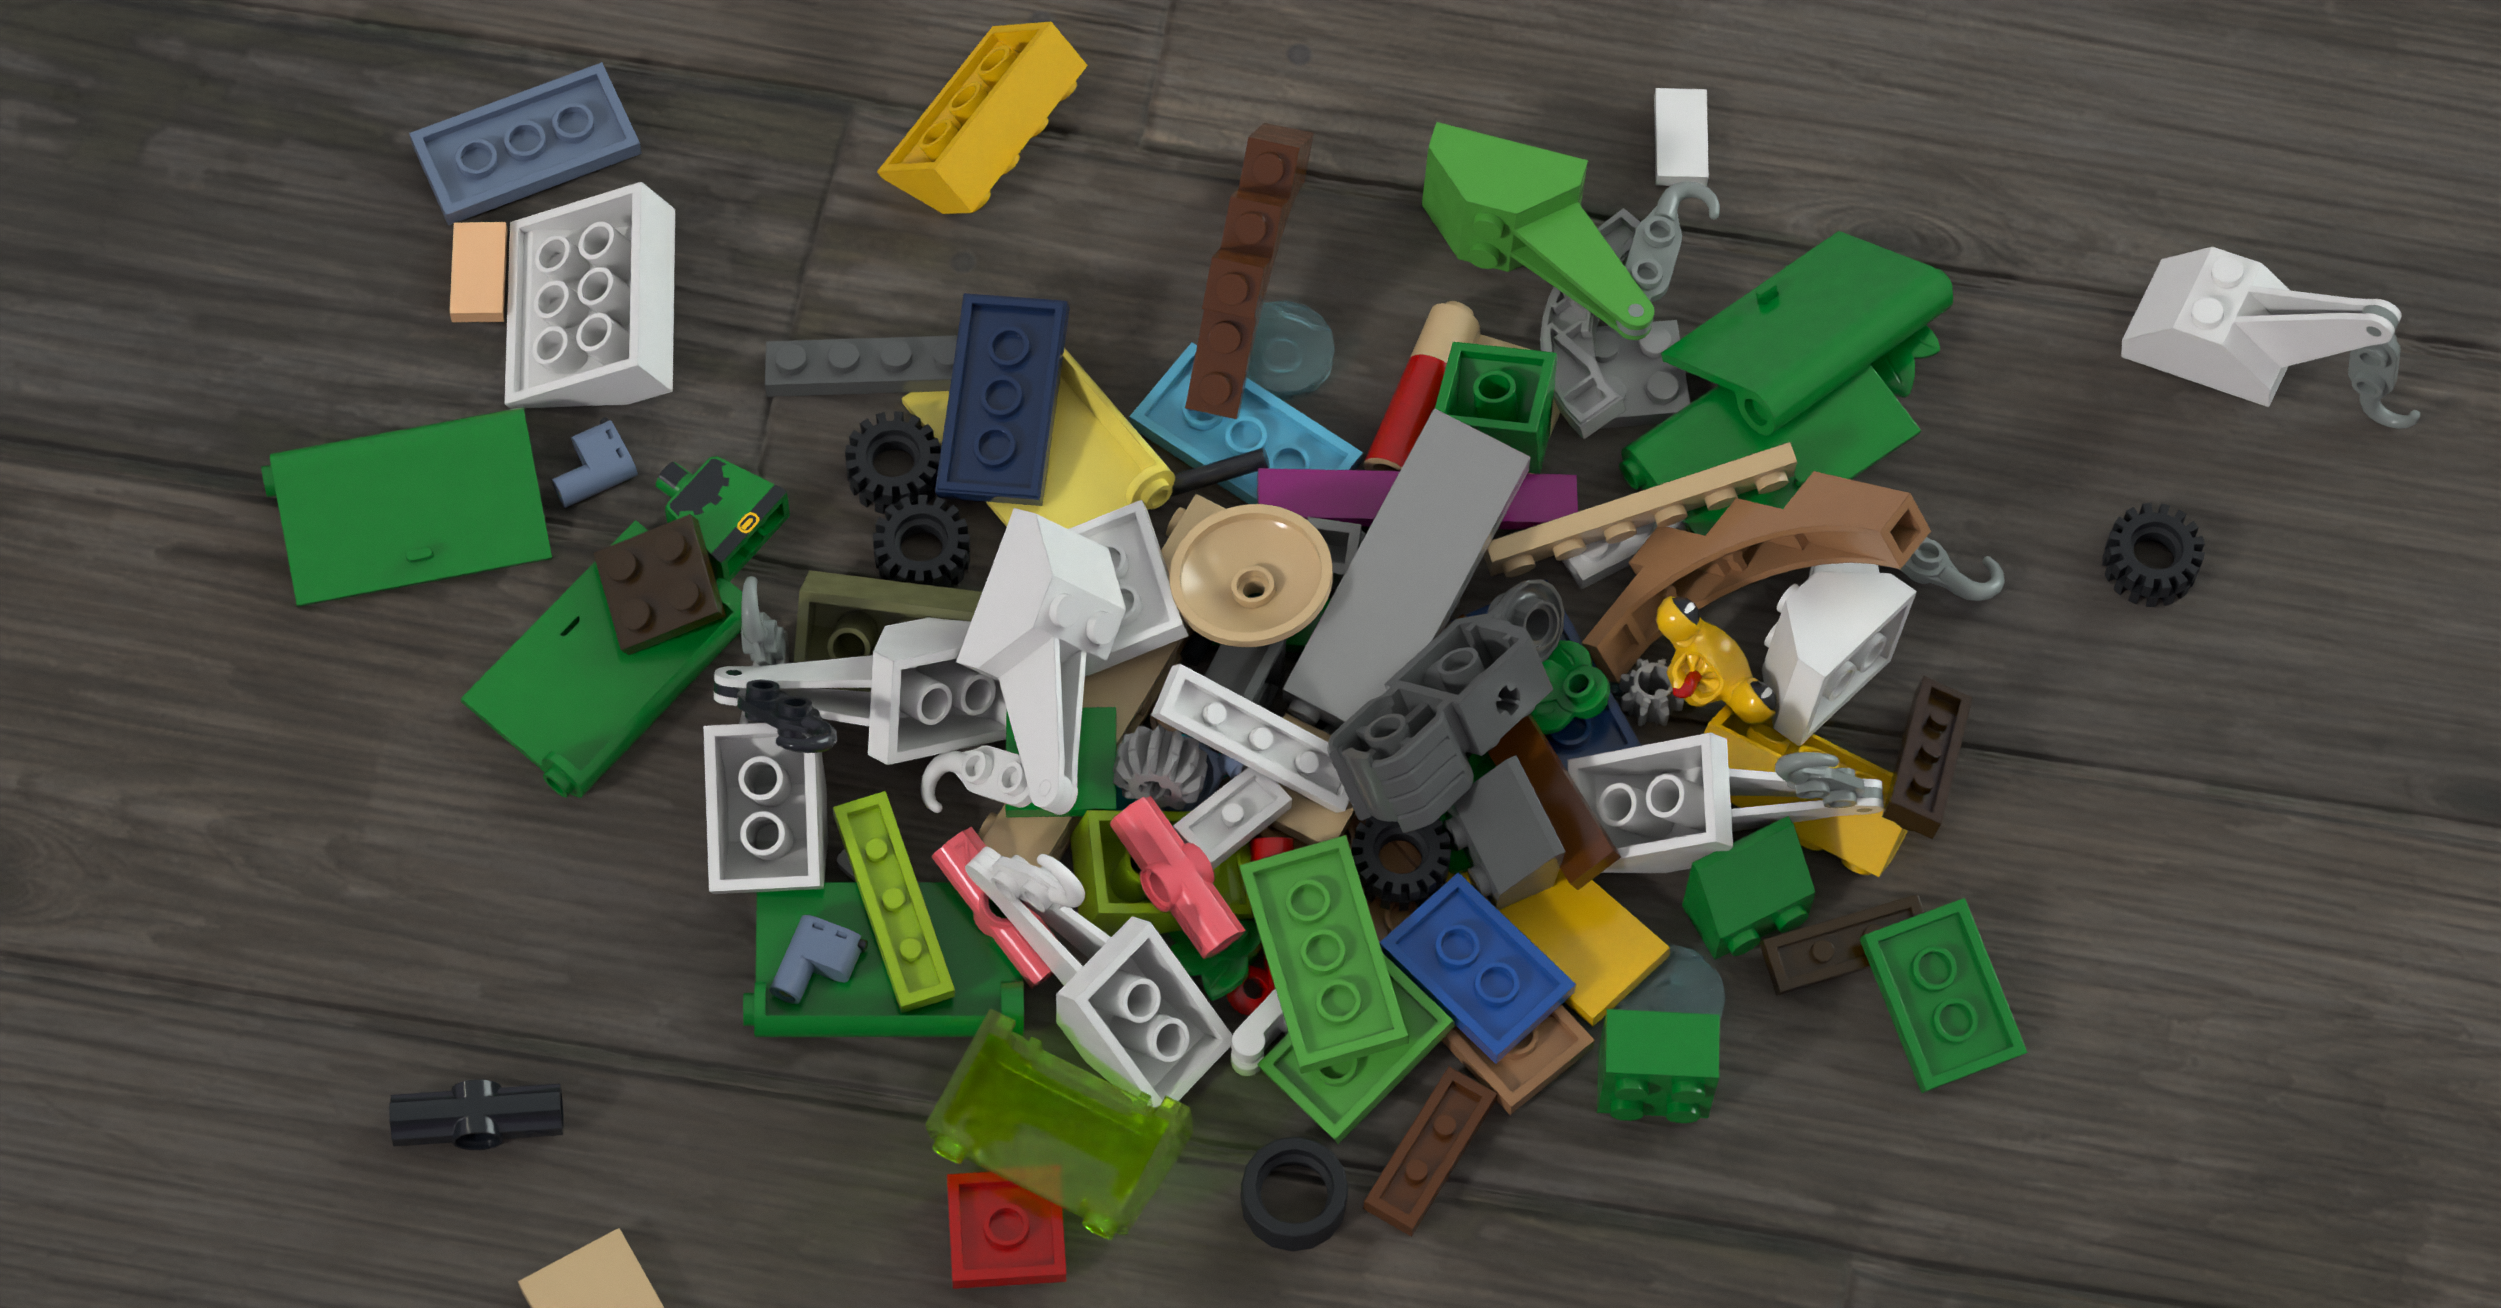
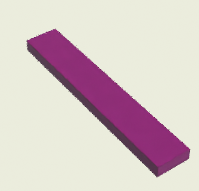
[1257,468,1578,530]

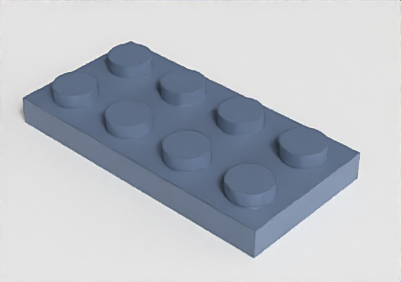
[409,62,642,225]

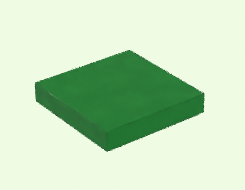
[1005,707,1117,818]

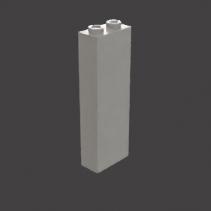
[1282,408,1531,729]

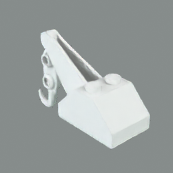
[920,508,1126,815]
[965,846,1233,1118]

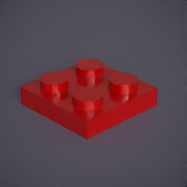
[947,1167,1067,1289]

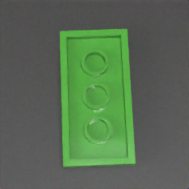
[1239,835,1409,1074]

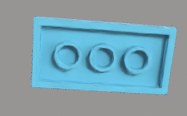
[1129,342,1363,504]

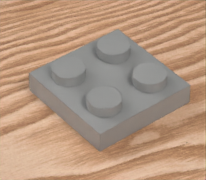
[1595,320,1690,429]

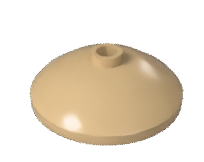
[1169,504,1333,647]

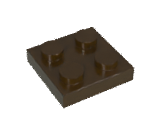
[593,514,726,655]

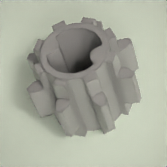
[1619,658,1685,727]

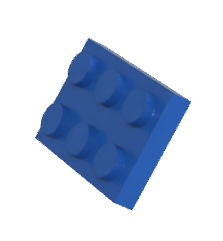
[1379,872,1576,1064]

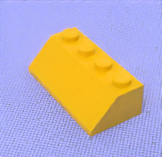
[877,21,1088,214]
[1704,704,1908,877]

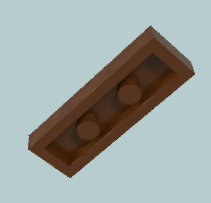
[1363,1066,1497,1237]

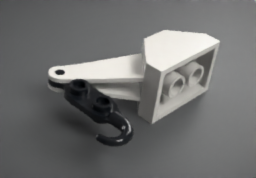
[714,617,1007,765]

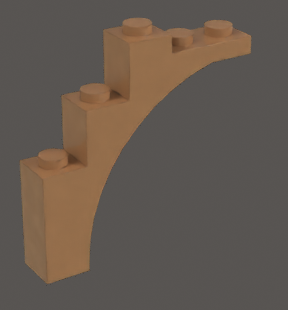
[1582,471,1931,683]

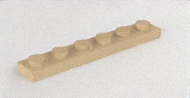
[1484,442,1797,577]

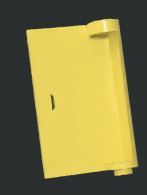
[902,347,1175,529]

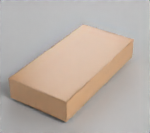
[450,222,508,322]

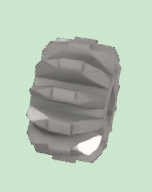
[1113,725,1208,811]

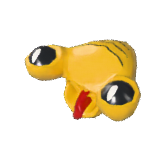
[1656,596,1776,724]

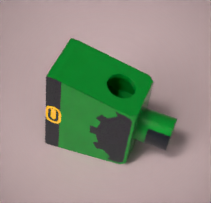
[656,456,790,582]

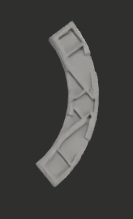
[1540,208,1640,439]

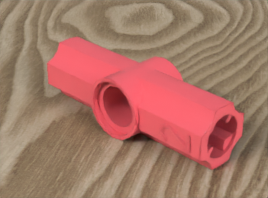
[1109,796,1246,959]
[932,826,1058,989]

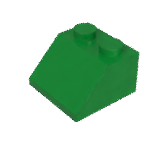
[1435,342,1557,474]
[1682,816,1815,960]

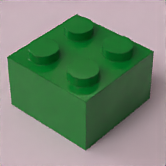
[1597,1009,1720,1123]

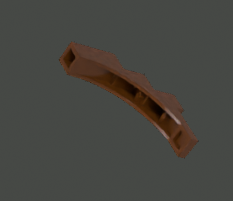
[1185,123,1314,419]

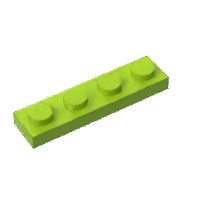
[833,791,955,1013]

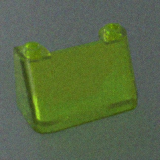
[925,1008,1193,1240]

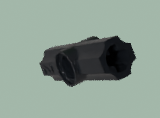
[389,1080,564,1150]

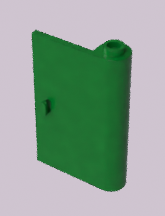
[1661,231,1953,436]
[1619,365,1921,536]
[261,407,552,607]
[461,520,742,798]
[743,882,1024,1037]

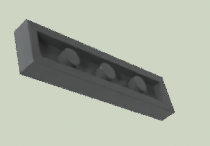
[765,335,958,397]

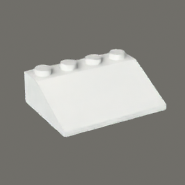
[505,182,675,409]

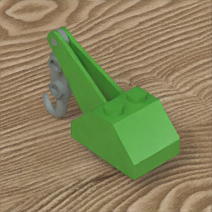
[1422,122,1720,340]

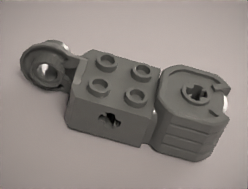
[1327,579,1565,833]

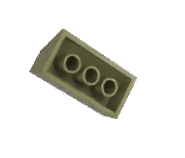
[794,570,982,692]

